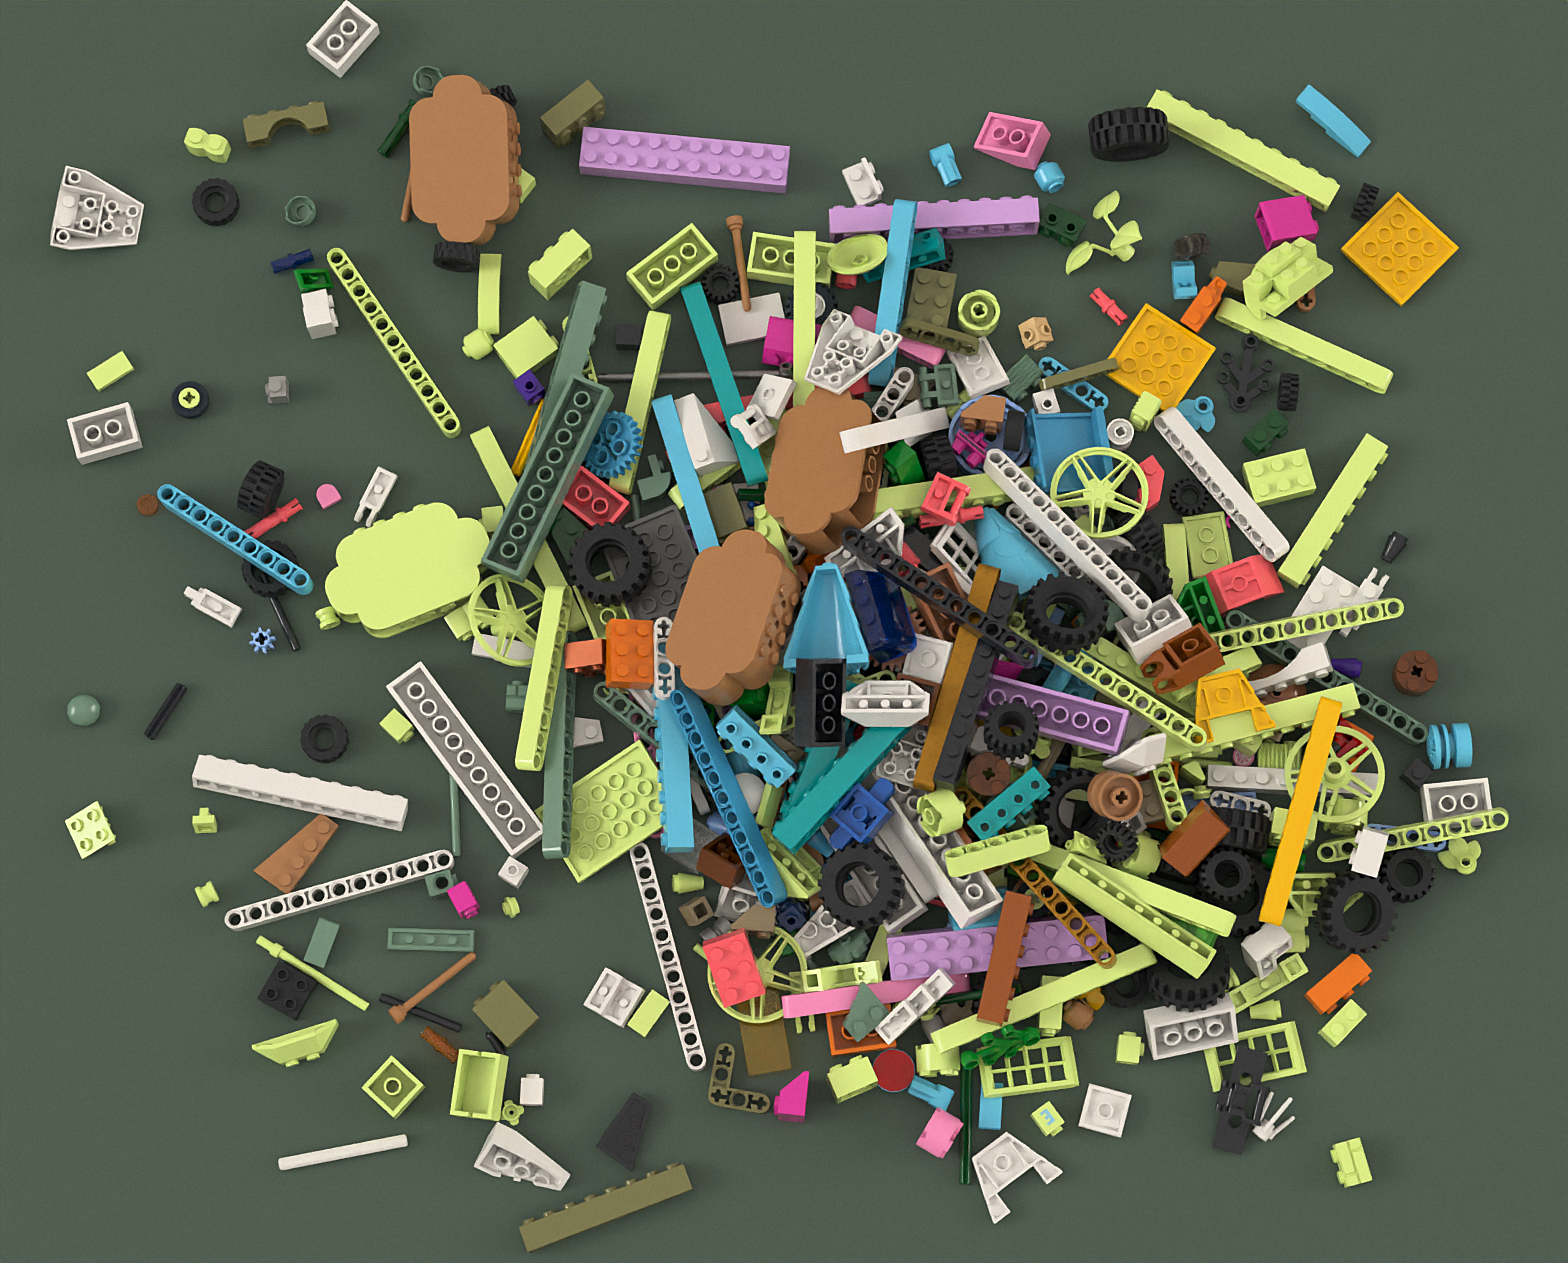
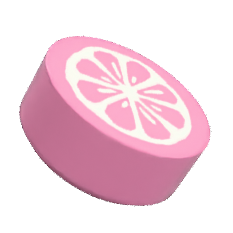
[1232,749,1254,767]

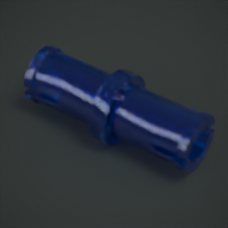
[270,248,314,274]

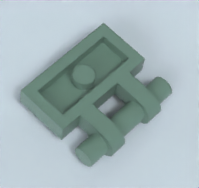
[918,363,959,409]

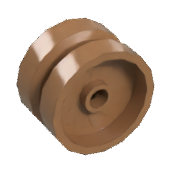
[1087,770,1143,821]

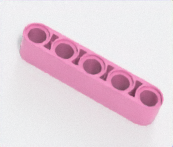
[850,306,946,369]

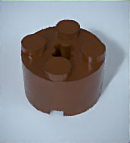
[1392,650,1438,697]
[966,750,1011,796]

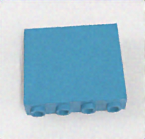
[1024,407,1115,495]

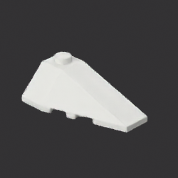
[674,393,739,476]

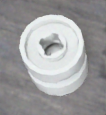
[1107,418,1134,452]

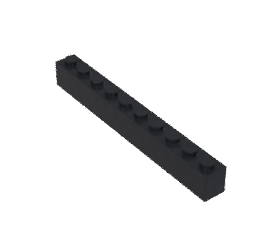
[933,580,1020,792]

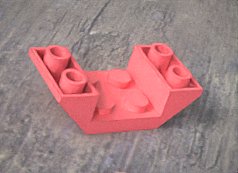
[1200,555,1284,617]

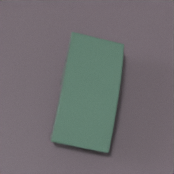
[303,917,340,968]

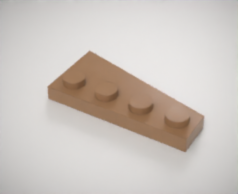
[253,814,340,894]

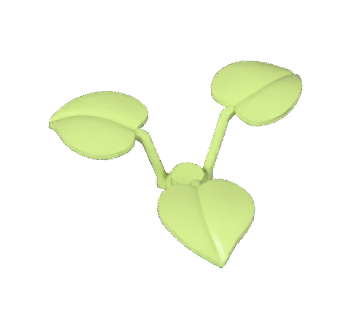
[1066,190,1142,275]

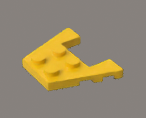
[1193,668,1276,744]

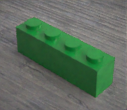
[883,440,926,487]

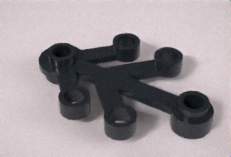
[1217,334,1275,412]

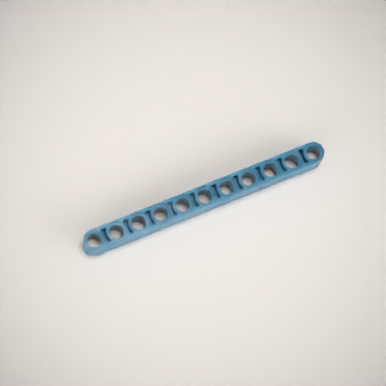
[669,686,787,908]

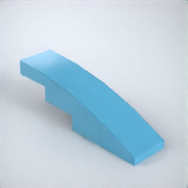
[1295,85,1371,158]

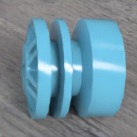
[1426,722,1473,770]

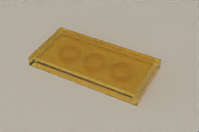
[736,986,791,1076]

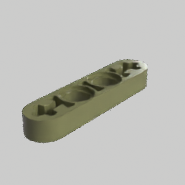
[900,318,980,356]
[1038,358,1120,391]

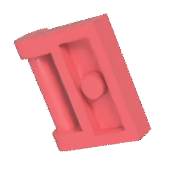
[920,472,971,526]

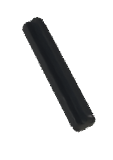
[144,683,187,740]

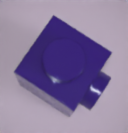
[513,369,546,406]

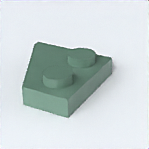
[843,981,890,1042]

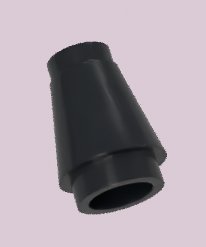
[1380,531,1408,564]

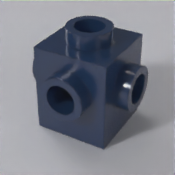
[776,897,807,932]

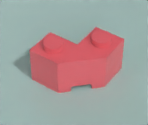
[1132,455,1165,513]

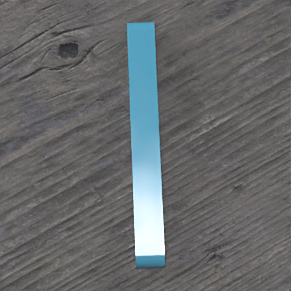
[868,199,918,387]
[651,394,720,553]
[157,484,314,595]

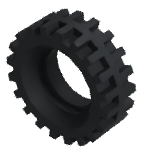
[1090,546,1173,618]
[1023,572,1109,655]
[1034,767,1113,849]
[1312,869,1398,955]
[1147,939,1230,1012]

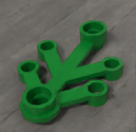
[960,1024,1041,1070]

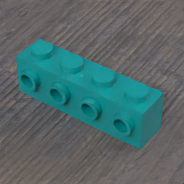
[862,228,946,283]
[967,767,1051,840]

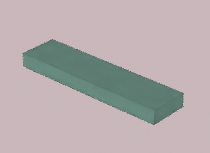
[387,928,475,953]

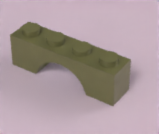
[242,101,331,149]

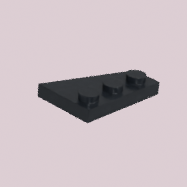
[596,1092,652,1171]

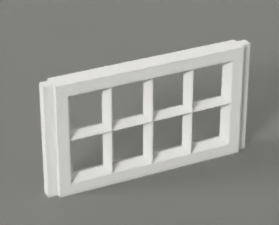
[929,522,981,586]

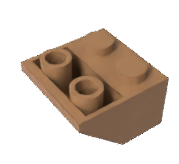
[959,395,1006,435]

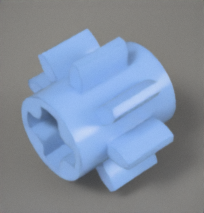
[249,627,276,655]

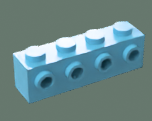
[716,705,798,788]

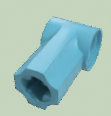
[929,143,962,187]
[908,1075,954,1111]

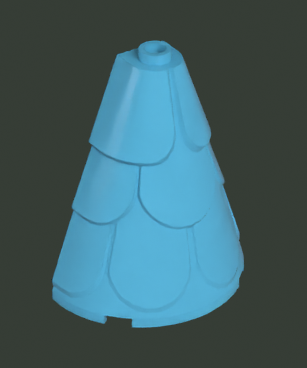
[974,507,1060,601]
[783,562,869,676]

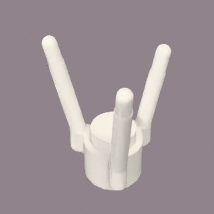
[1252,1092,1295,1142]

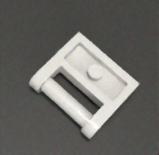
[730,404,777,449]

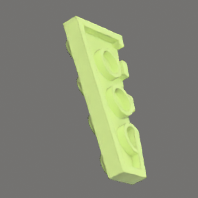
[753,504,798,576]

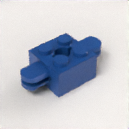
[829,778,896,850]

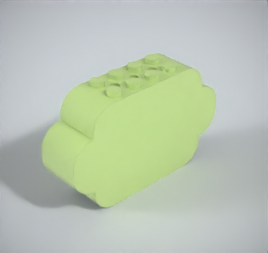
[325,502,490,638]

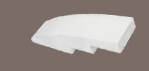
[472,634,535,668]
[874,968,956,1045]

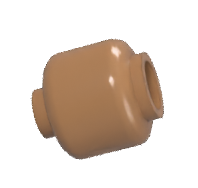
[1062,998,1095,1030]

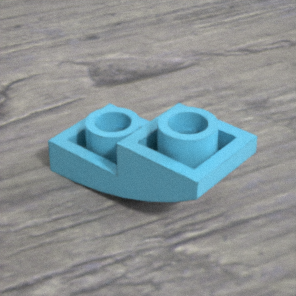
[979,1083,1003,1130]

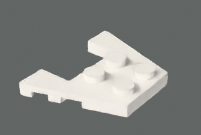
[971,1132,1063,1224]

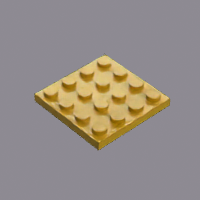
[1340,192,1459,307]
[1105,303,1216,412]

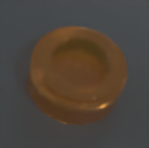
[137,494,159,516]

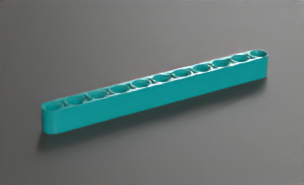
[680,281,768,487]

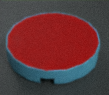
[872,1049,915,1093]

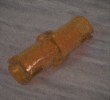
[420,1026,459,1064]

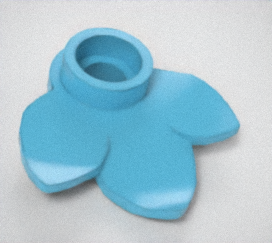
[1176,396,1215,432]

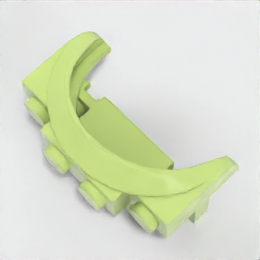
[1243,236,1333,321]

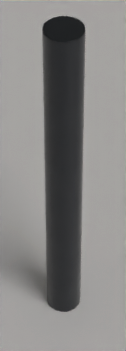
[259,573,301,652]
[379,993,462,1033]

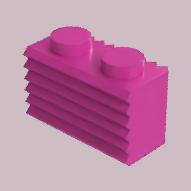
[447,881,480,919]

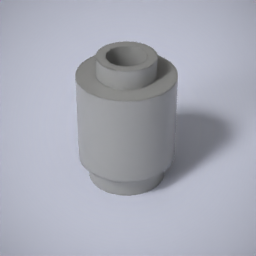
[920,1014,946,1044]

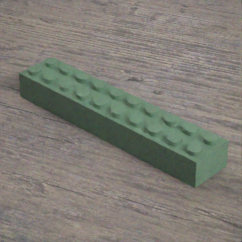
[481,373,614,584]

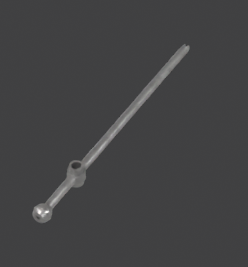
[596,362,793,382]

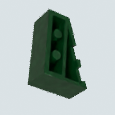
[549,505,600,570]

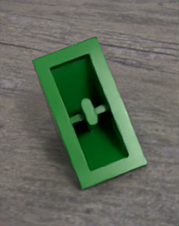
[293,268,334,294]

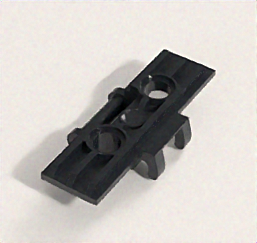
[1212,1045,1270,1155]

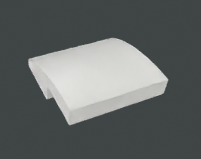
[583,967,645,1028]

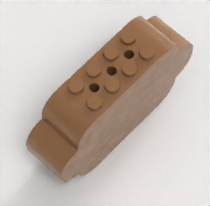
[409,75,522,246]
[765,387,887,554]
[665,530,801,706]

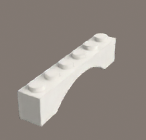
[1248,642,1333,698]

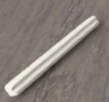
[278,1134,408,1170]

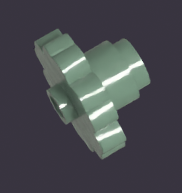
[827,928,870,964]

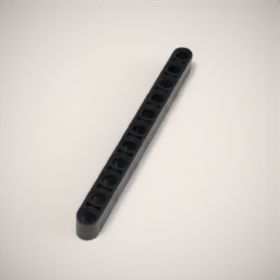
[841,526,1038,669]

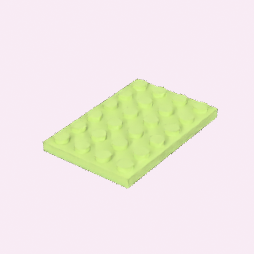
[534,740,663,883]

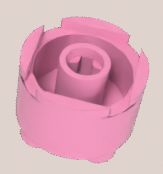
[916,1107,964,1159]

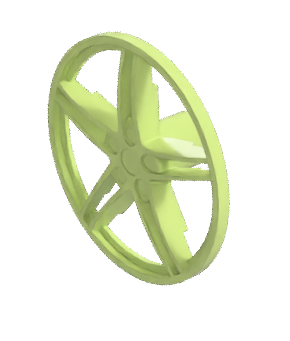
[1050,447,1149,539]
[468,574,544,667]
[1285,726,1385,823]
[707,926,807,1023]

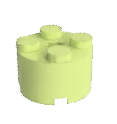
[957,290,1000,337]
[917,789,966,837]
[1324,795,1368,836]
[1111,834,1161,880]
[915,1044,960,1078]

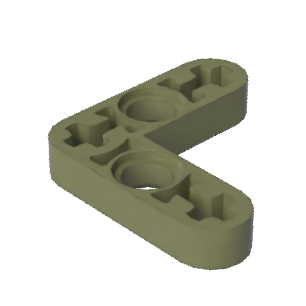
[708,1043,770,1114]

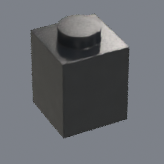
[616,324,644,351]
[1399,758,1433,792]

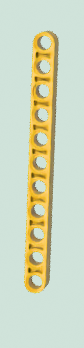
[1258,696,1342,927]

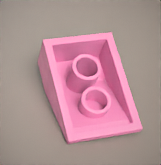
[974,112,1051,170]

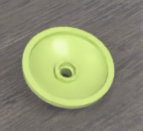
[827,234,888,275]

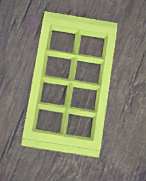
[1204,1021,1307,1092]
[976,1036,1079,1099]

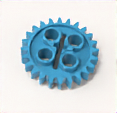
[583,410,643,479]

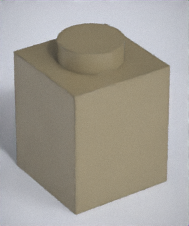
[678,896,714,926]

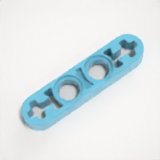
[1038,357,1108,411]

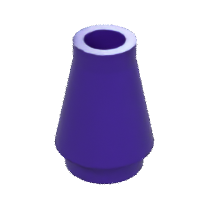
[1331,658,1362,679]

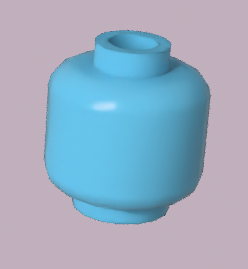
[1034,161,1065,193]

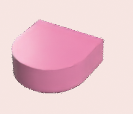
[316,484,342,510]

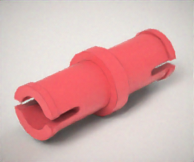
[1090,288,1128,326]

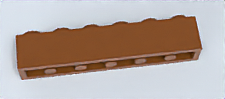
[976,891,1035,1027]

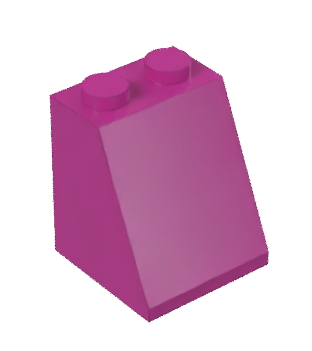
[1254,195,1319,253]

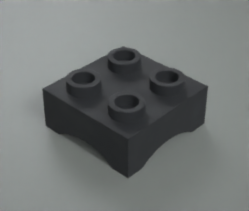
[257,961,318,1021]

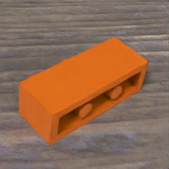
[1304,953,1372,1015]

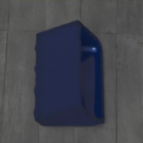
[844,570,917,664]

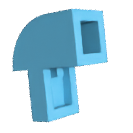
[1171,260,1197,299]

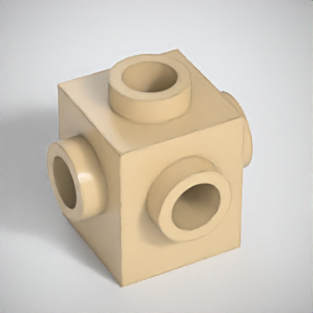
[1018,317,1054,351]

